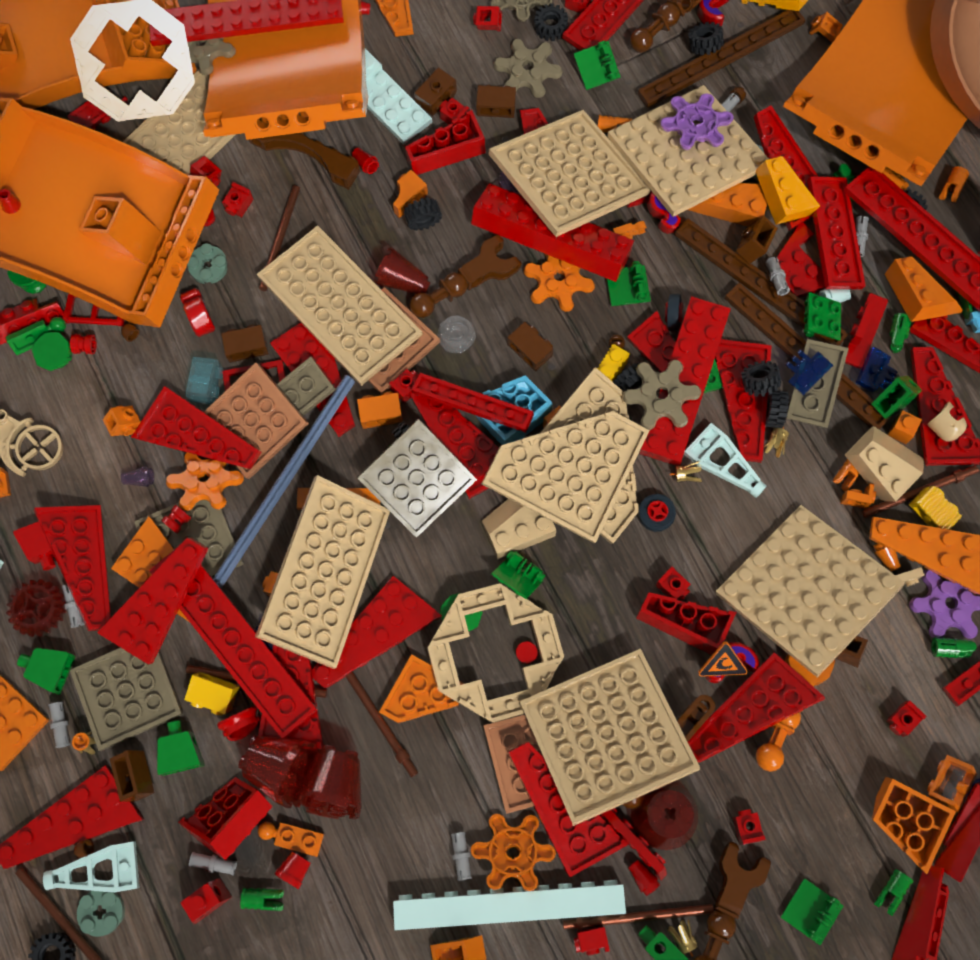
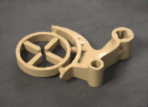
[0,409,63,477]

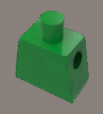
[871,375,922,419]
[17,648,76,695]
[157,721,205,776]
[638,925,689,960]

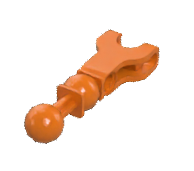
[756,654,835,772]

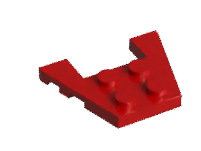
[777,222,825,298]

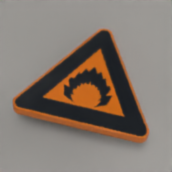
[698,642,747,676]

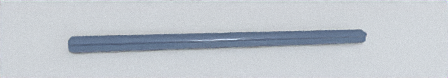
[213,375,355,588]

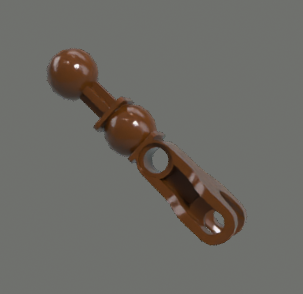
[630,0,702,53]
[410,235,522,318]
[622,695,715,809]
[693,841,771,960]

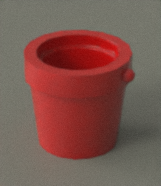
[274,852,311,890]

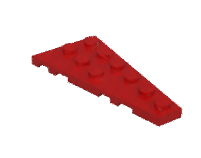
[753,105,819,231]
[688,652,825,763]

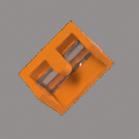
[928,755,977,813]

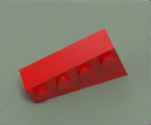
[405,109,486,175]
[636,592,737,655]

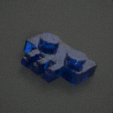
[855,347,898,393]
[785,350,833,396]

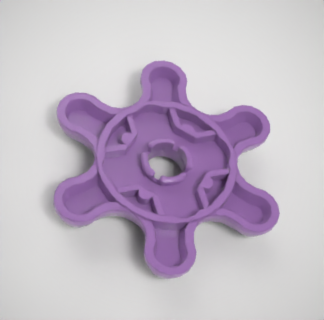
[661,93,734,150]
[909,569,980,639]

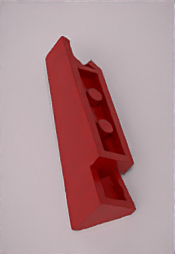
[934,782,980,883]
[892,865,949,960]

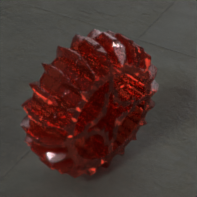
[6,579,66,637]

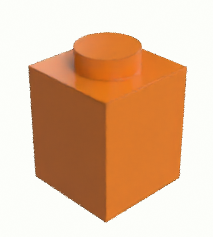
[887,410,922,444]

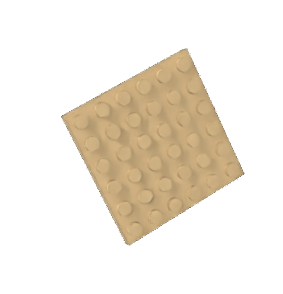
[607,85,769,217]
[489,110,651,237]
[716,505,905,678]
[520,649,700,826]

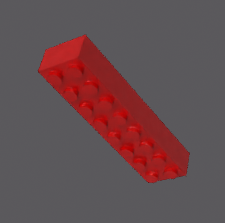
[471,183,634,282]
[640,296,731,466]

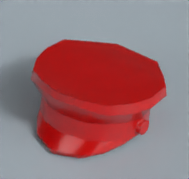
[217,706,259,741]

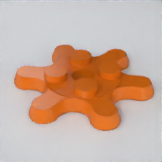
[523,254,595,312]
[166,453,244,511]
[471,814,556,891]

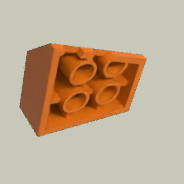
[884,256,963,322]
[872,777,956,874]

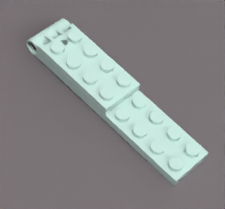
[365,49,432,145]

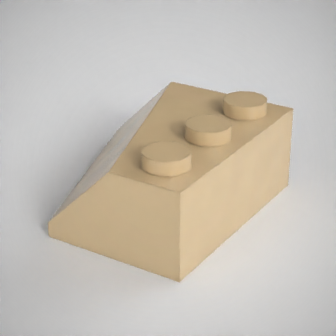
[845,426,924,502]
[482,498,556,560]

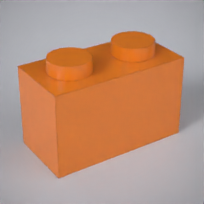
[357,392,403,429]

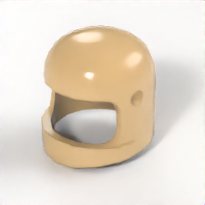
[927,401,967,442]

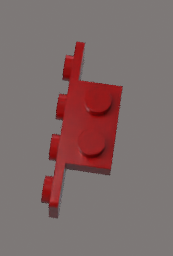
[67,96,128,131]
[845,293,888,369]
[0,298,64,345]

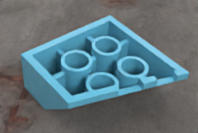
[475,375,553,445]

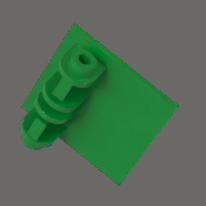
[573,40,621,90]
[607,261,651,307]
[804,292,841,341]
[491,551,546,599]
[780,878,844,945]

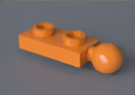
[258,821,324,857]

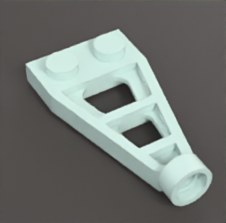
[684,423,767,498]
[43,842,140,892]

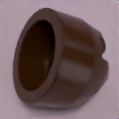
[729,87,746,104]
[121,324,139,342]
[609,335,625,349]
[73,839,94,859]

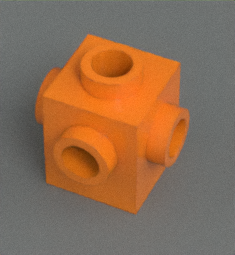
[102,405,141,436]

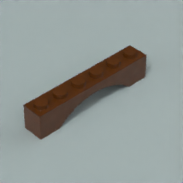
[249,118,360,190]

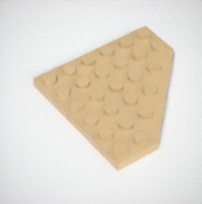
[539,367,639,544]
[481,411,650,543]

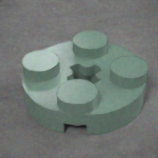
[187,243,228,284]
[77,891,125,937]

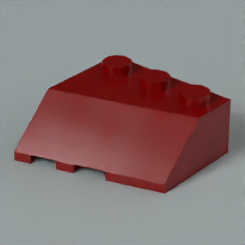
[178,777,273,860]

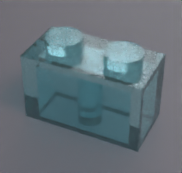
[185,357,223,404]

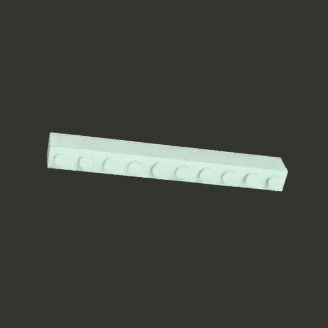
[393,880,626,930]

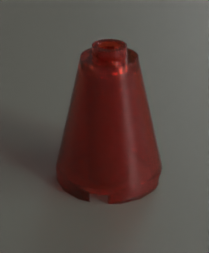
[373,247,431,294]

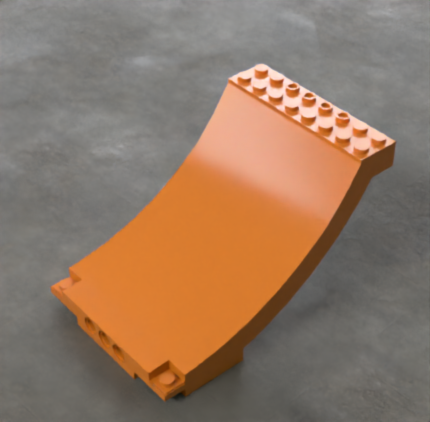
[0,0,197,110]
[203,0,369,140]
[783,0,968,186]
[0,98,219,328]

